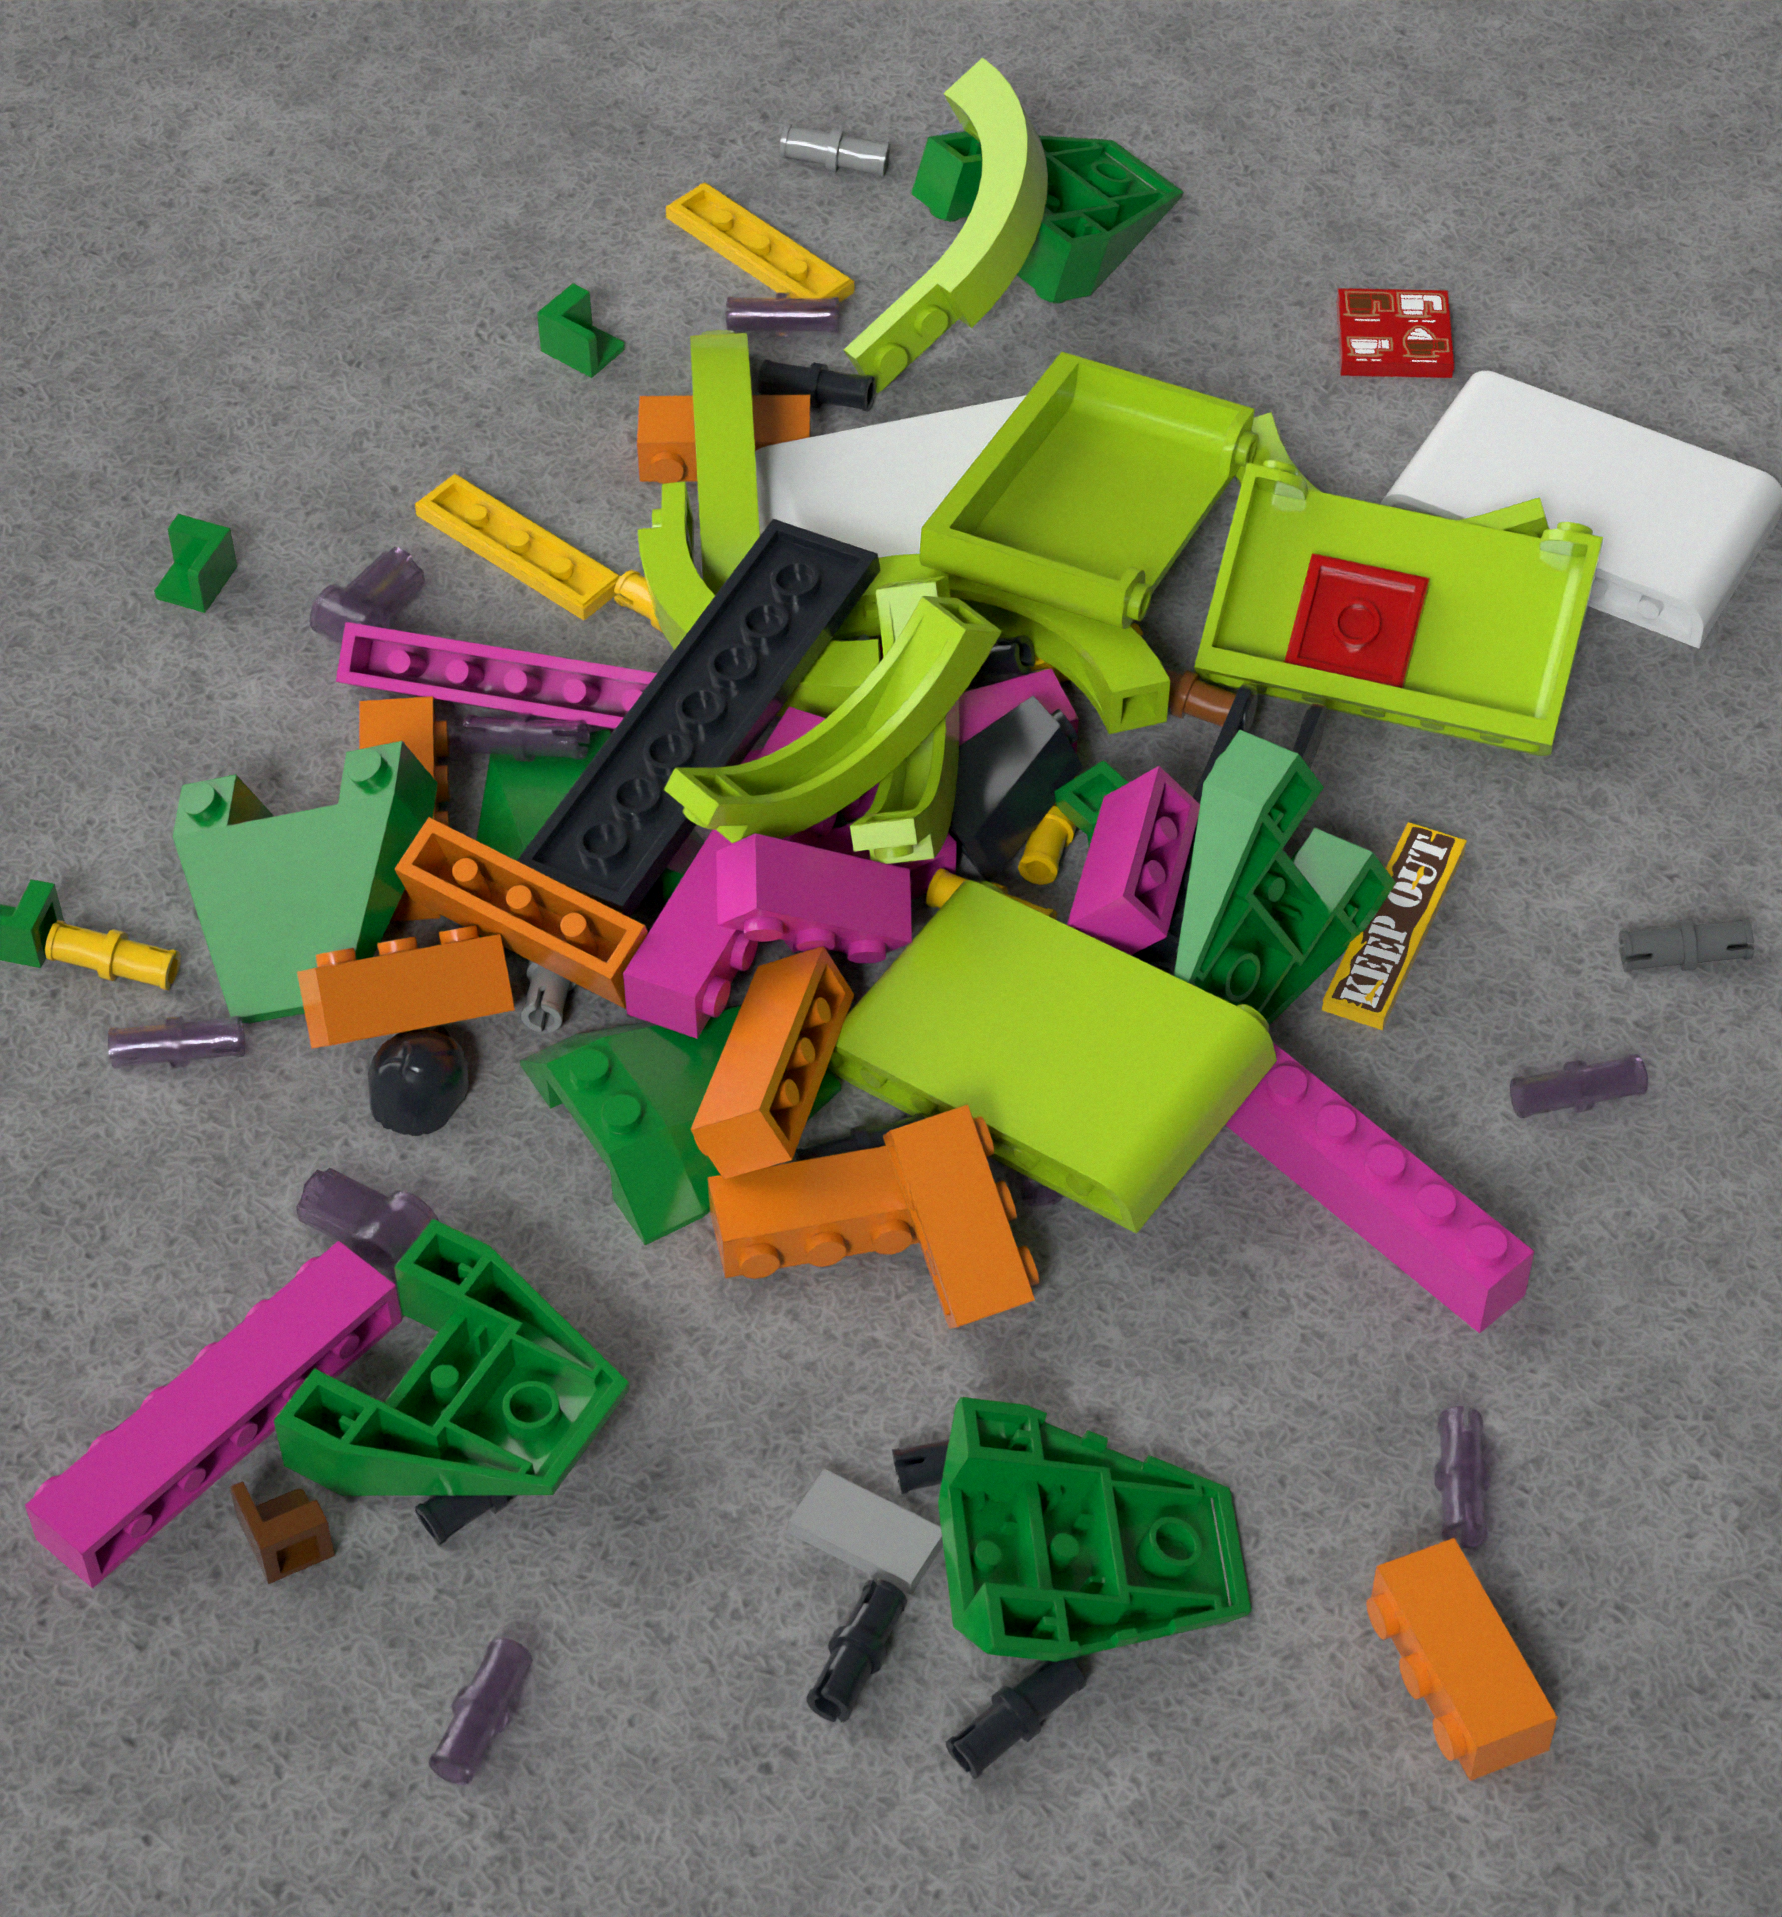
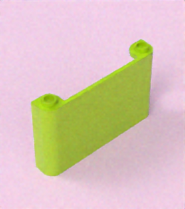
[919,351,1258,629]
[1194,460,1603,756]
[827,880,1277,1234]

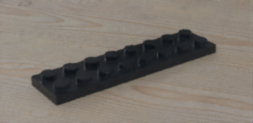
[517,519,881,918]

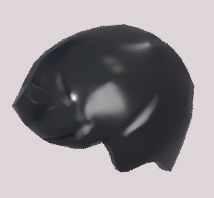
[368,1026,470,1136]

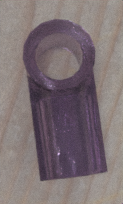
[310,546,425,645]
[296,1168,439,1280]

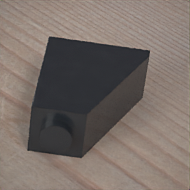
[948,695,1083,882]

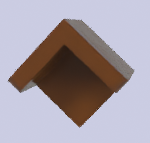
[229,1481,335,1584]

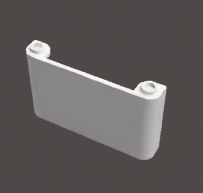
[1381,371,1782,648]
[755,395,1026,557]

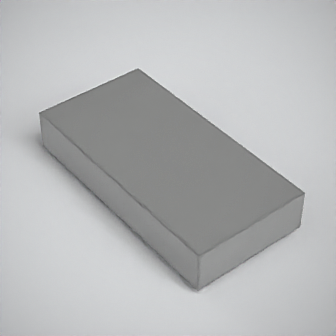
[788,1469,943,1595]

